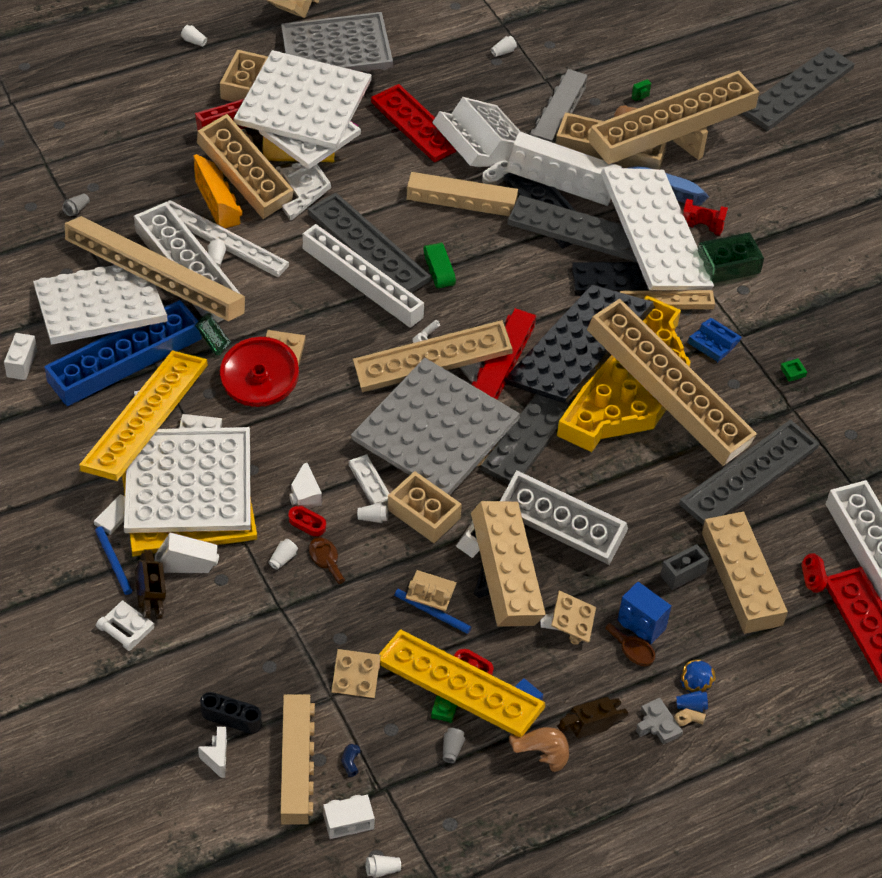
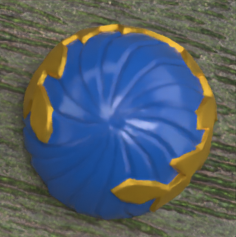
[681,660,716,693]

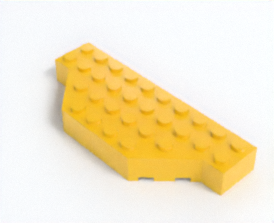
[557,295,691,452]

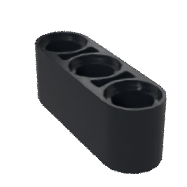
[200,692,262,734]

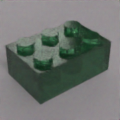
[697,232,764,283]

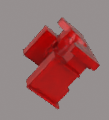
[683,199,728,236]

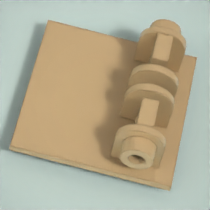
[405,570,457,611]
[551,590,596,645]
[332,649,381,698]

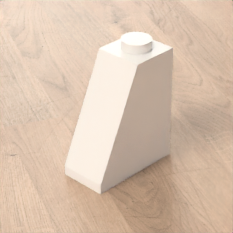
[154,533,219,573]

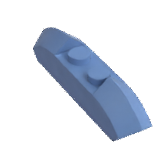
[628,166,709,206]

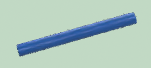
[95,526,132,595]
[394,589,471,634]

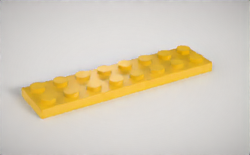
[379,629,545,737]

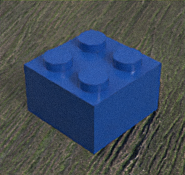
[618,582,672,645]

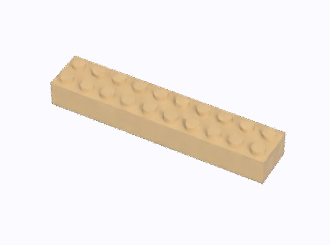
[589,71,759,165]
[587,299,757,466]

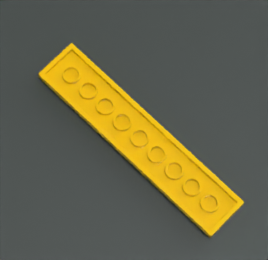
[79,350,208,481]

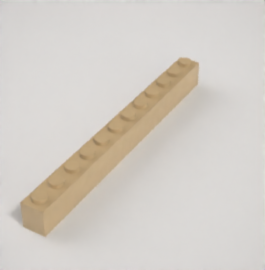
[65,216,245,321]

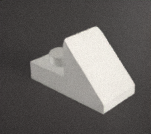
[198,727,227,778]

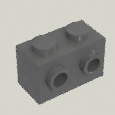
[660,544,709,591]

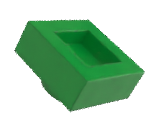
[631,79,651,102]
[780,358,807,382]
[431,695,457,723]

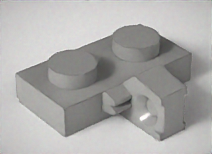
[636,698,683,745]

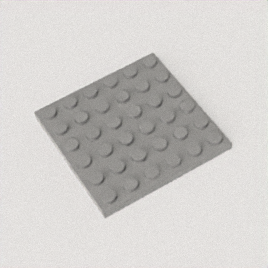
[281,12,393,72]
[351,358,520,495]

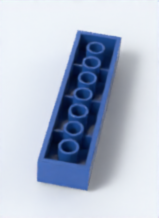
[44,300,202,406]

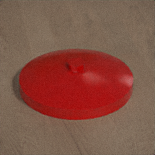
[220,337,299,407]

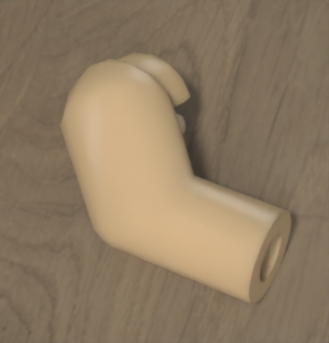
[674,708,706,726]

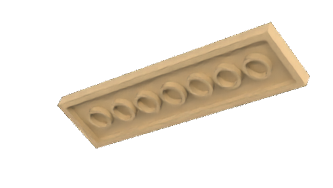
[353,320,513,392]

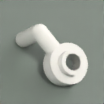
[413,320,440,343]

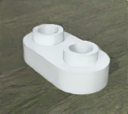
[482,160,510,186]

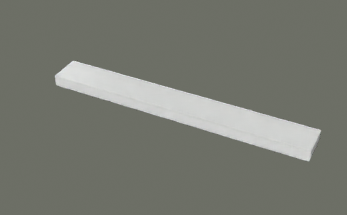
[167,200,289,277]

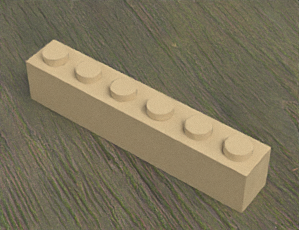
[407,172,518,216]
[281,695,315,825]

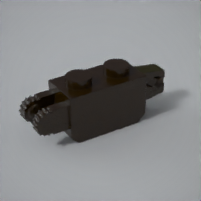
[135,549,166,619]
[557,697,629,739]

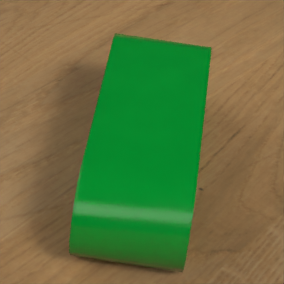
[423,242,456,289]

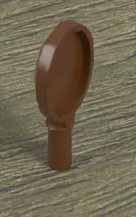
[309,537,345,584]
[605,623,655,667]

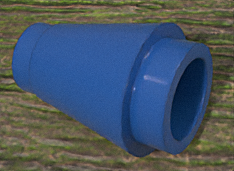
[676,690,708,712]

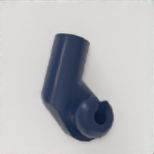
[341,744,360,777]

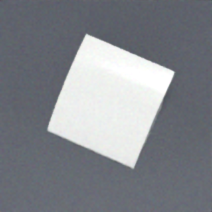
[432,97,521,167]

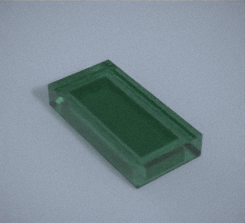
[195,313,231,355]

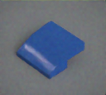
[687,318,742,362]

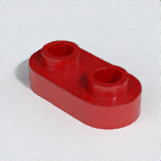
[288,506,326,536]
[802,553,827,593]
[454,649,494,676]

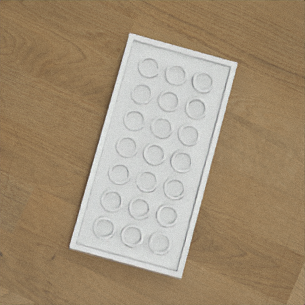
[600,168,714,290]

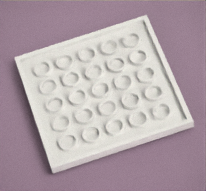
[234,50,371,149]
[33,264,168,345]
[124,427,251,533]

